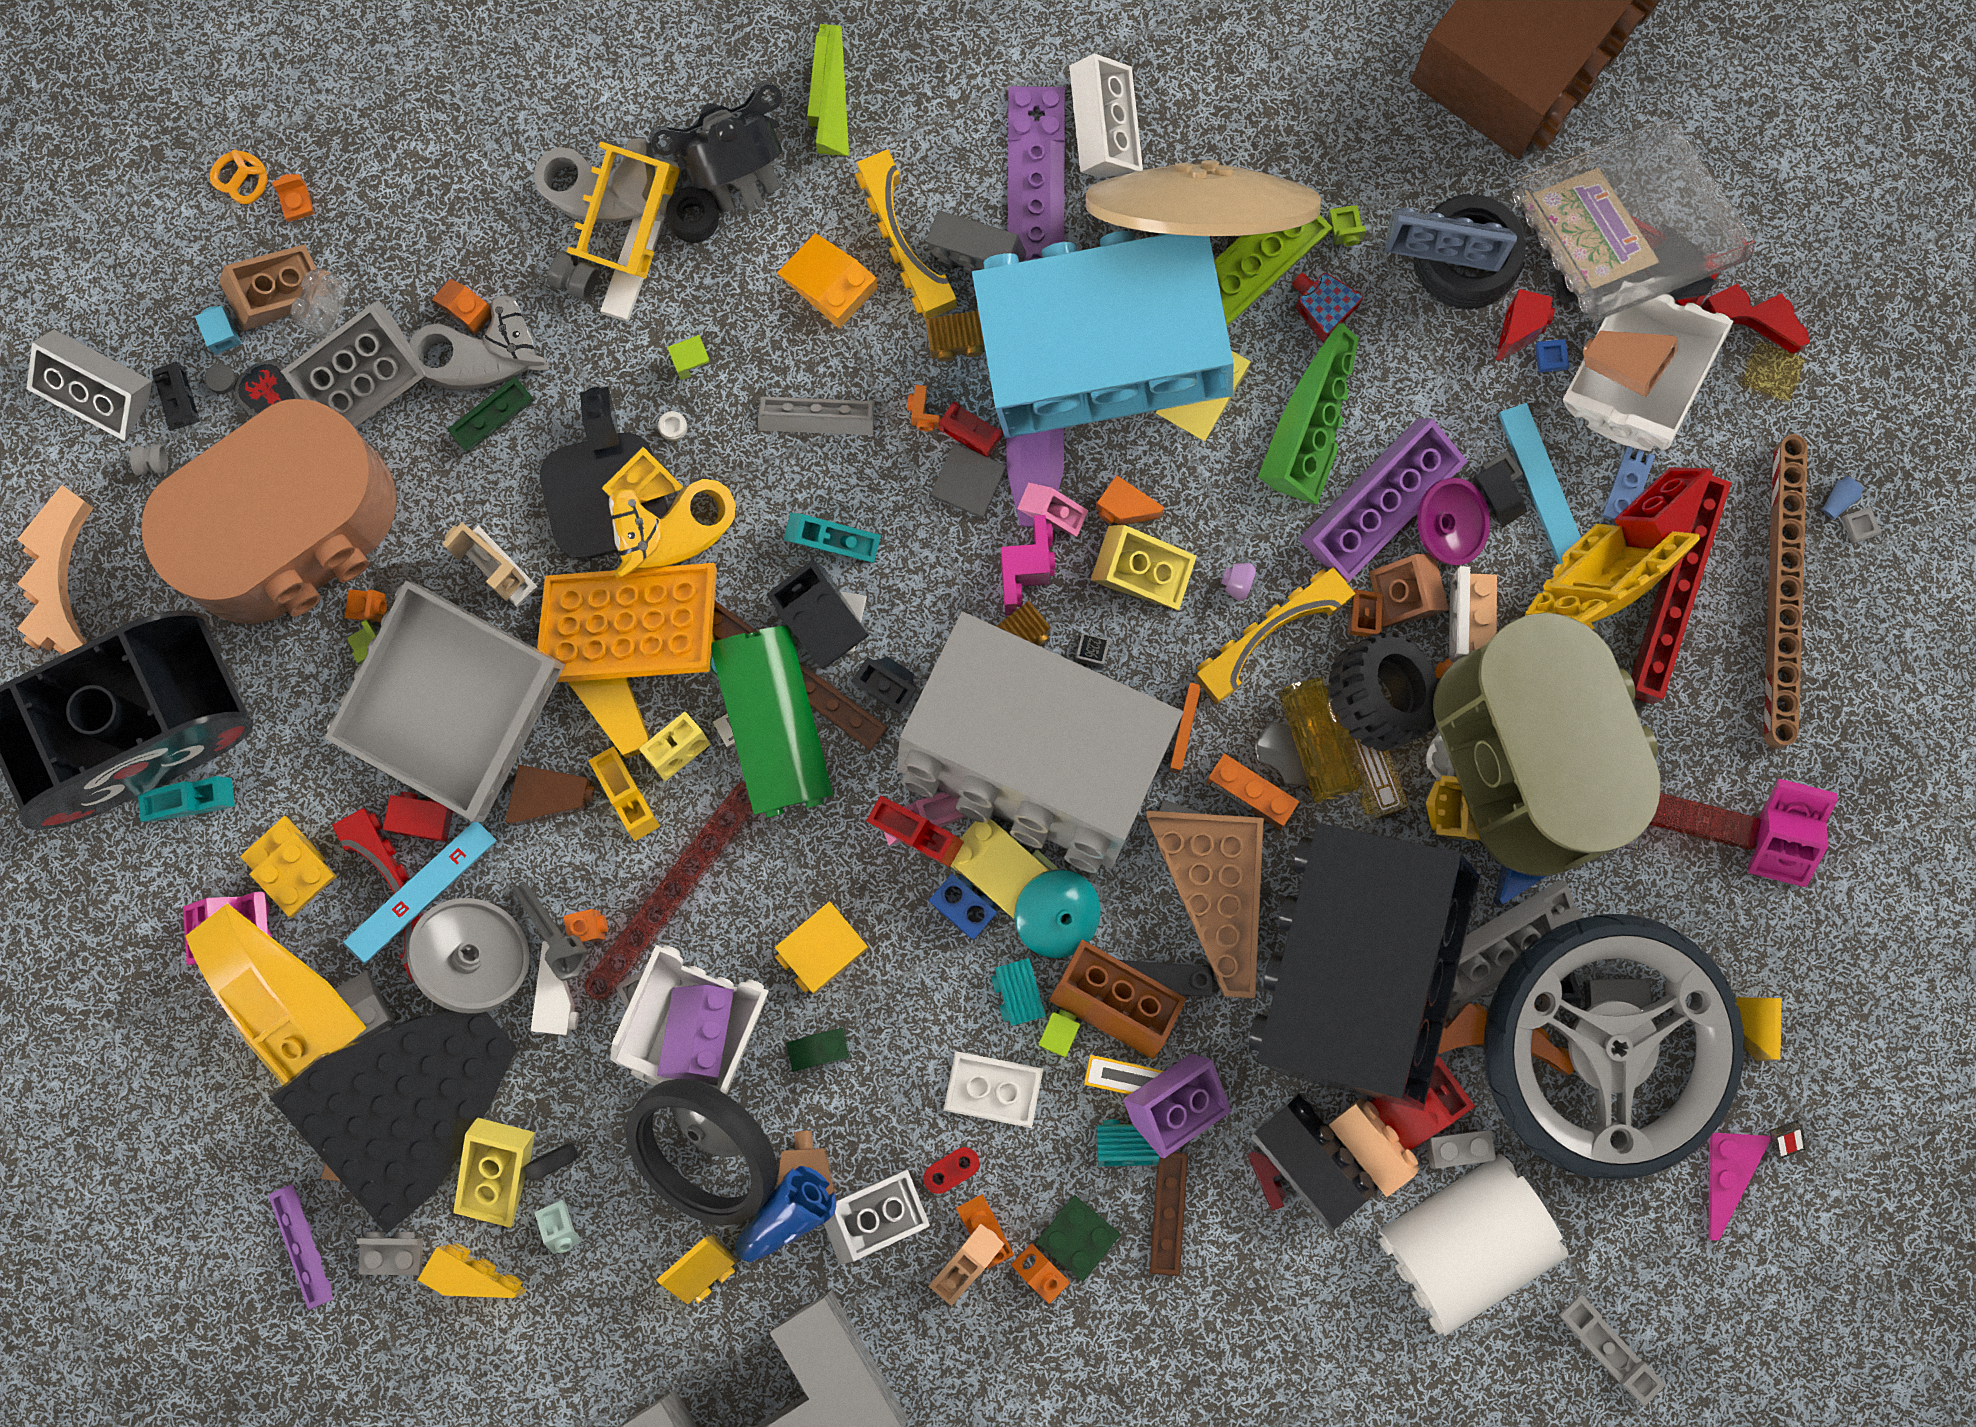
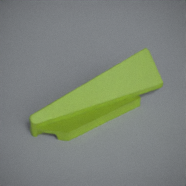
[807,24,849,156]

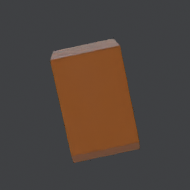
[1346,589,1383,637]

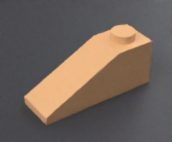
[928,1224,1005,1306]

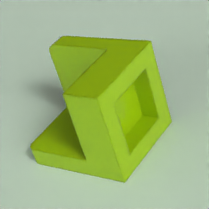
[667,335,709,380]
[347,619,378,665]

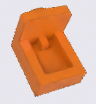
[907,385,941,432]
[563,909,608,943]

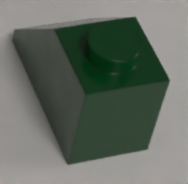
[786,1028,851,1072]

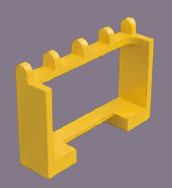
[566,141,680,279]

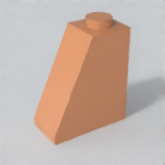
[1583,331,1678,397]

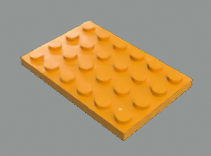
[537,563,717,682]

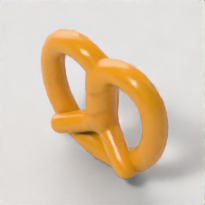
[209,149,267,205]

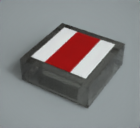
[1769,1120,1806,1160]

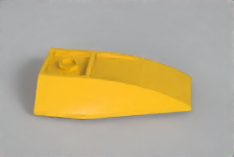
[185,903,367,1085]

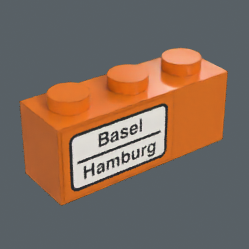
[1206,753,1300,830]

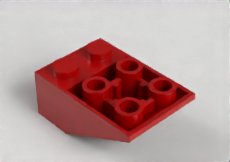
[1371,1056,1476,1150]

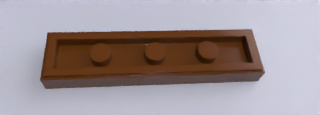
[1149,1152,1188,1276]

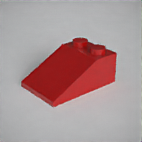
[1614,467,1713,549]

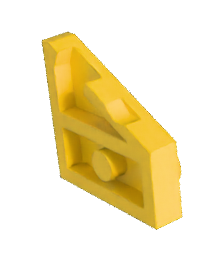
[602,447,683,503]

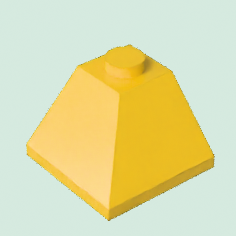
[1735,997,1782,1061]

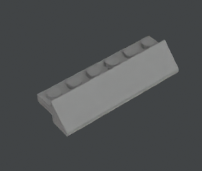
[1447,879,1583,1016]

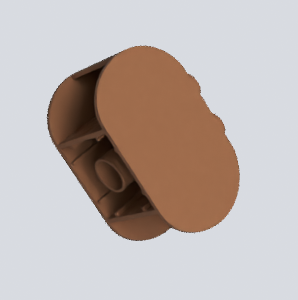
[141,399,397,624]

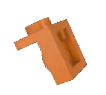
[272,174,315,222]
[344,589,387,623]

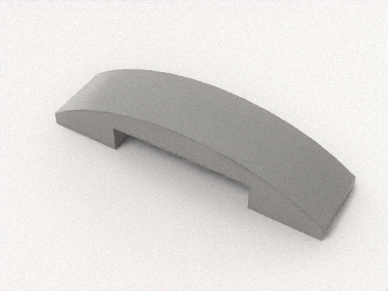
[1559,1294,1666,1407]

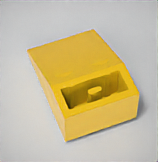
[417,1242,527,1298]

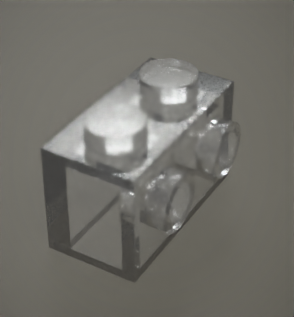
[290,268,351,337]

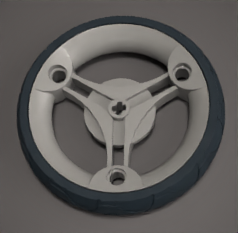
[1483,914,1745,1180]

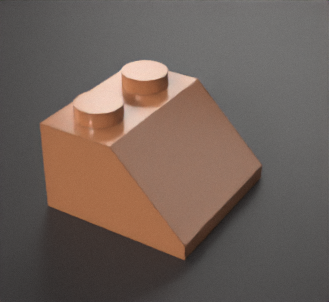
[1369,554,1449,627]

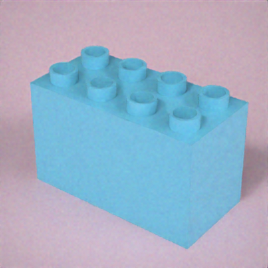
[972,231,1234,439]

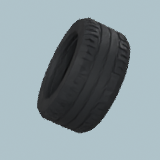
[1413,194,1528,310]

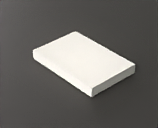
[1449,566,1470,663]
[943,1051,1043,1128]

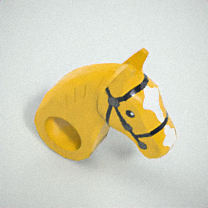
[609,479,736,578]

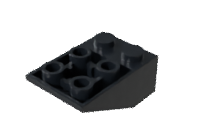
[767,559,869,670]

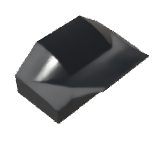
[852,656,917,714]

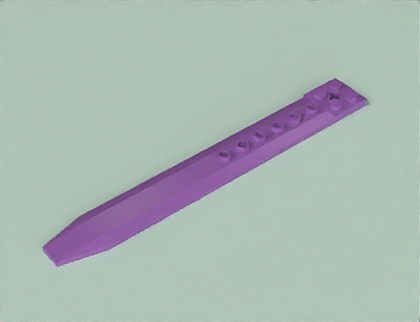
[1006,86,1065,527]

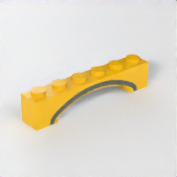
[855,149,957,321]
[1195,567,1355,705]

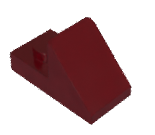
[1246,1151,1286,1211]

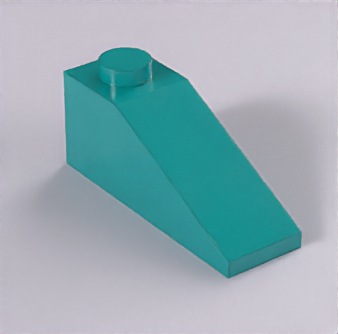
[783,512,881,563]

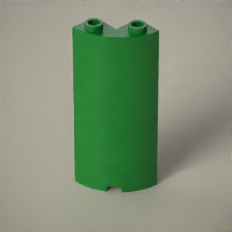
[711,625,834,818]

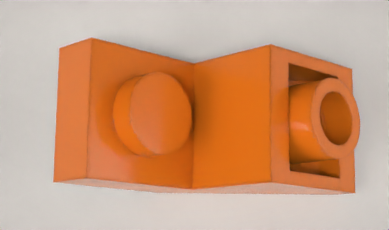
[956,1194,1014,1269]

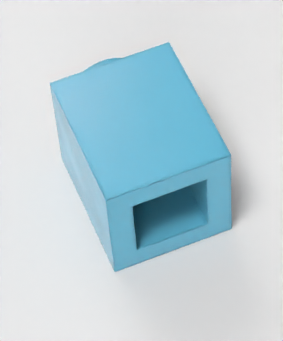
[195,305,242,355]

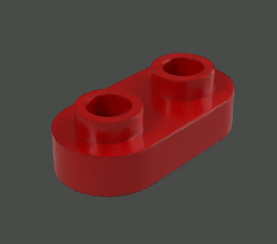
[923,1147,980,1194]

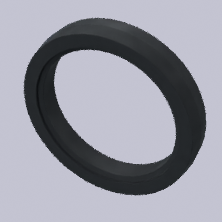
[626,1079,777,1225]

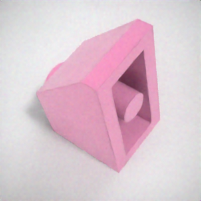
[1017,482,1088,537]

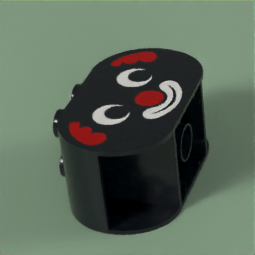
[0,610,253,830]

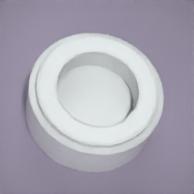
[658,411,687,441]

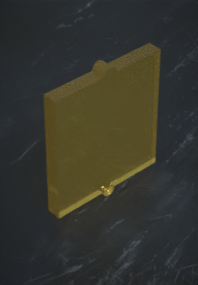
[1742,341,1805,402]

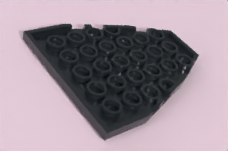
[269,1009,517,1234]

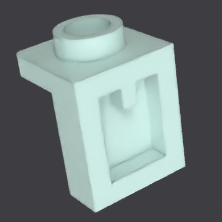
[534,1200,581,1254]

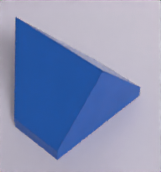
[1494,864,1547,907]

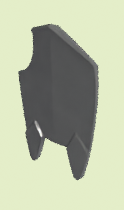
[1254,721,1341,787]

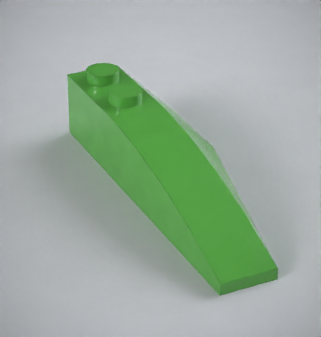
[1258,323,1359,505]

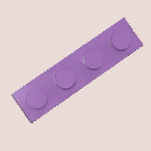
[268,1184,333,1310]

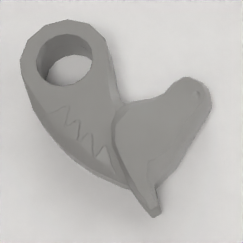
[533,138,665,223]

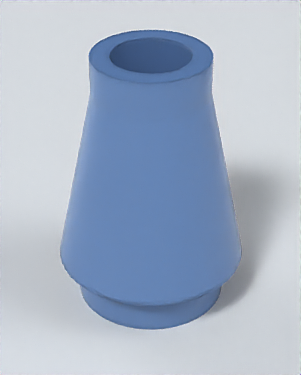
[1821,476,1864,520]

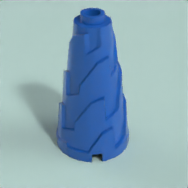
[735,1166,836,1263]

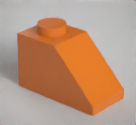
[432,279,492,335]
[1096,475,1165,525]

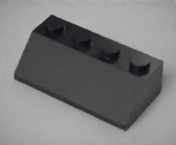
[1251,1093,1378,1232]

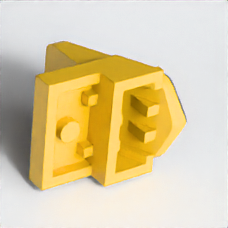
[1424,775,1481,841]

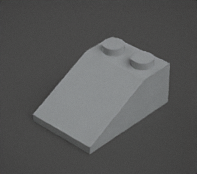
[824,1169,930,1264]

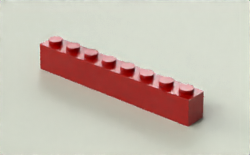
[1631,475,1732,705]

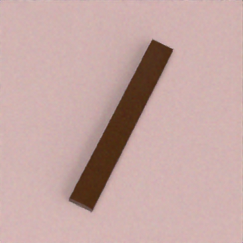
[712,600,889,751]

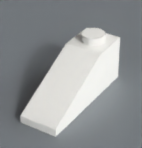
[531,941,579,1036]

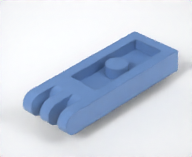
[1601,446,1655,522]

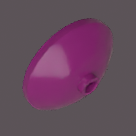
[1417,478,1490,565]

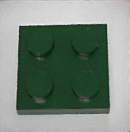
[1036,1195,1121,1282]

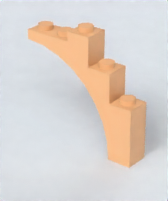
[17,485,93,655]

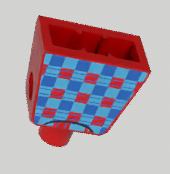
[1291,272,1364,343]

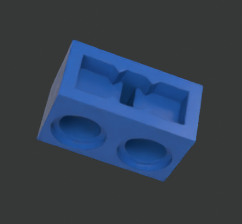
[928,874,997,941]

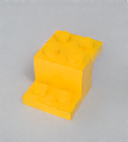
[240,816,337,918]

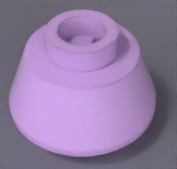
[1221,563,1256,601]

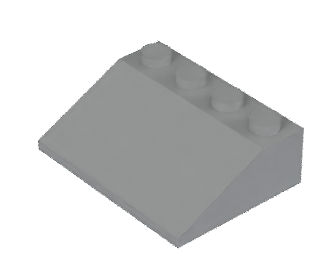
[281,300,427,428]

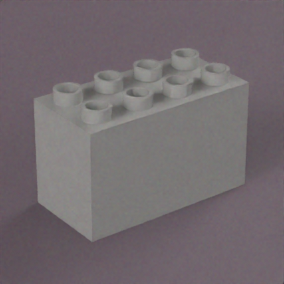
[897,611,1184,873]

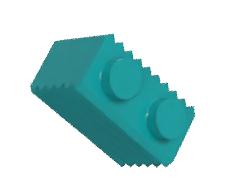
[991,958,1046,1027]
[1096,1119,1159,1167]

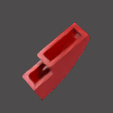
[866,795,964,868]

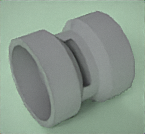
[130,444,168,475]

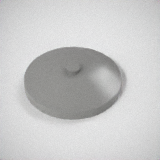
[407,898,530,1013]

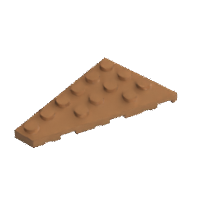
[1146,811,1264,999]

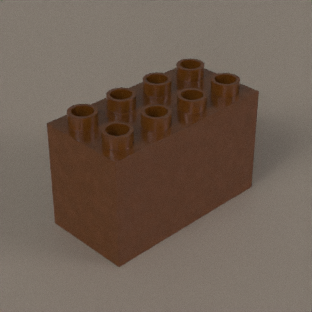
[1410,0,1660,160]

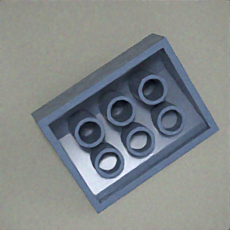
[1384,208,1517,272]

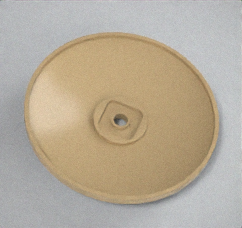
[1085,160,1321,236]

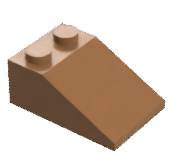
[219,244,329,331]

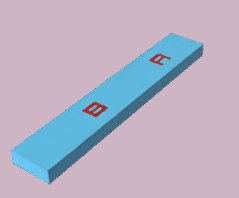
[343,822,497,965]

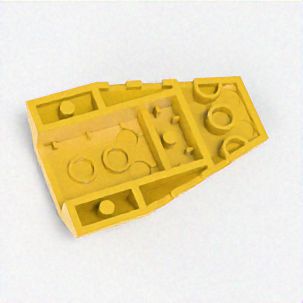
[1525,524,1700,624]

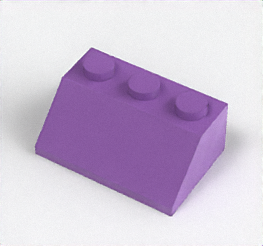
[657,984,734,1086]
[1123,1054,1232,1158]

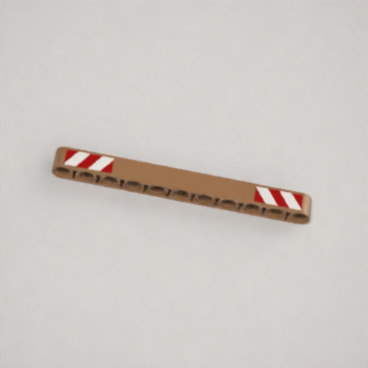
[1763,434,1808,749]

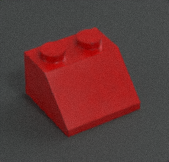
[1495,289,1555,361]

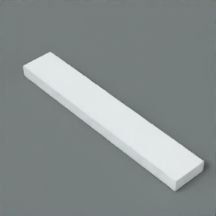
[600,156,683,322]

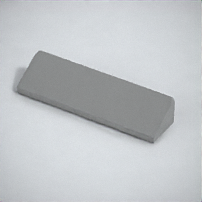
[758,397,875,435]

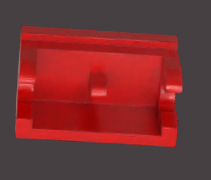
[938,401,1004,458]

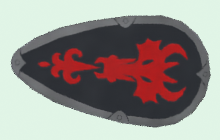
[235,361,301,417]

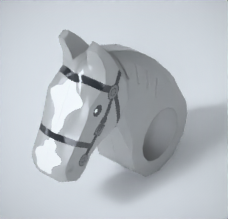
[409,295,550,390]

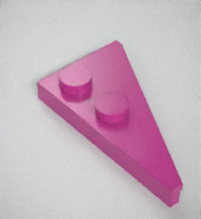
[1709,1133,1771,1241]

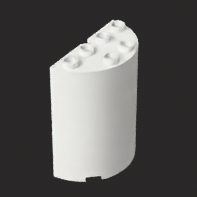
[1563,282,1733,451]
[1378,1154,1568,1336]

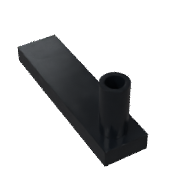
[1120,960,1214,997]

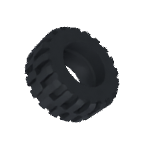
[1328,632,1440,751]

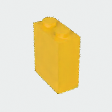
[775,901,869,995]

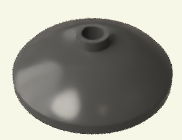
[671,1080,741,1157]

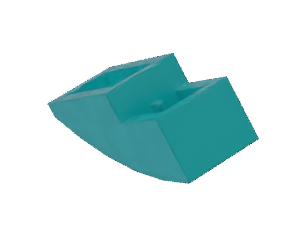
[138,776,235,822]

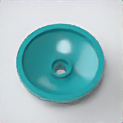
[1014,869,1101,958]

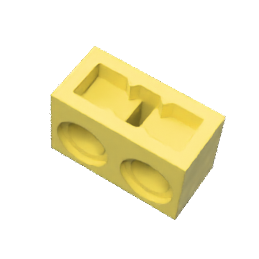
[639,712,711,781]

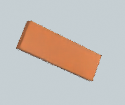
[1169,683,1201,774]

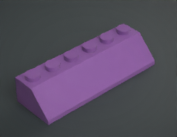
[1299,419,1468,582]

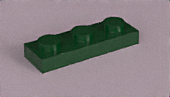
[447,376,535,453]

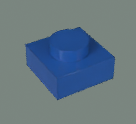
[1535,339,1569,373]

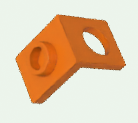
[1011,1243,1070,1304]

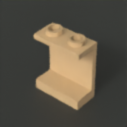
[442,522,525,601]

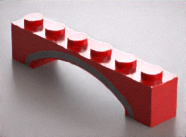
[332,808,423,983]

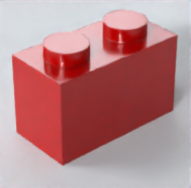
[383,791,453,843]

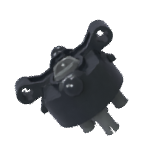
[649,81,783,213]

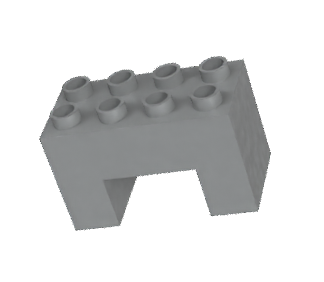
[618,1290,908,1427]

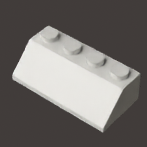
[1069,54,1143,177]

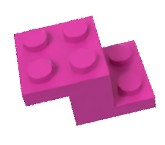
[1001,515,1055,616]
[1748,778,1838,888]
[183,892,271,965]

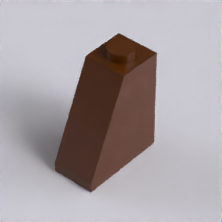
[505,764,595,826]

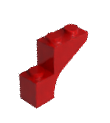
[1700,283,1810,354]

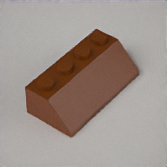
[1048,939,1187,1059]

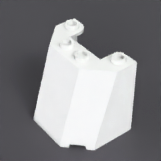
[610,945,768,1095]

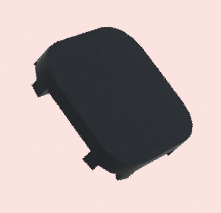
[540,432,668,562]

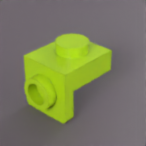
[1328,205,1366,247]

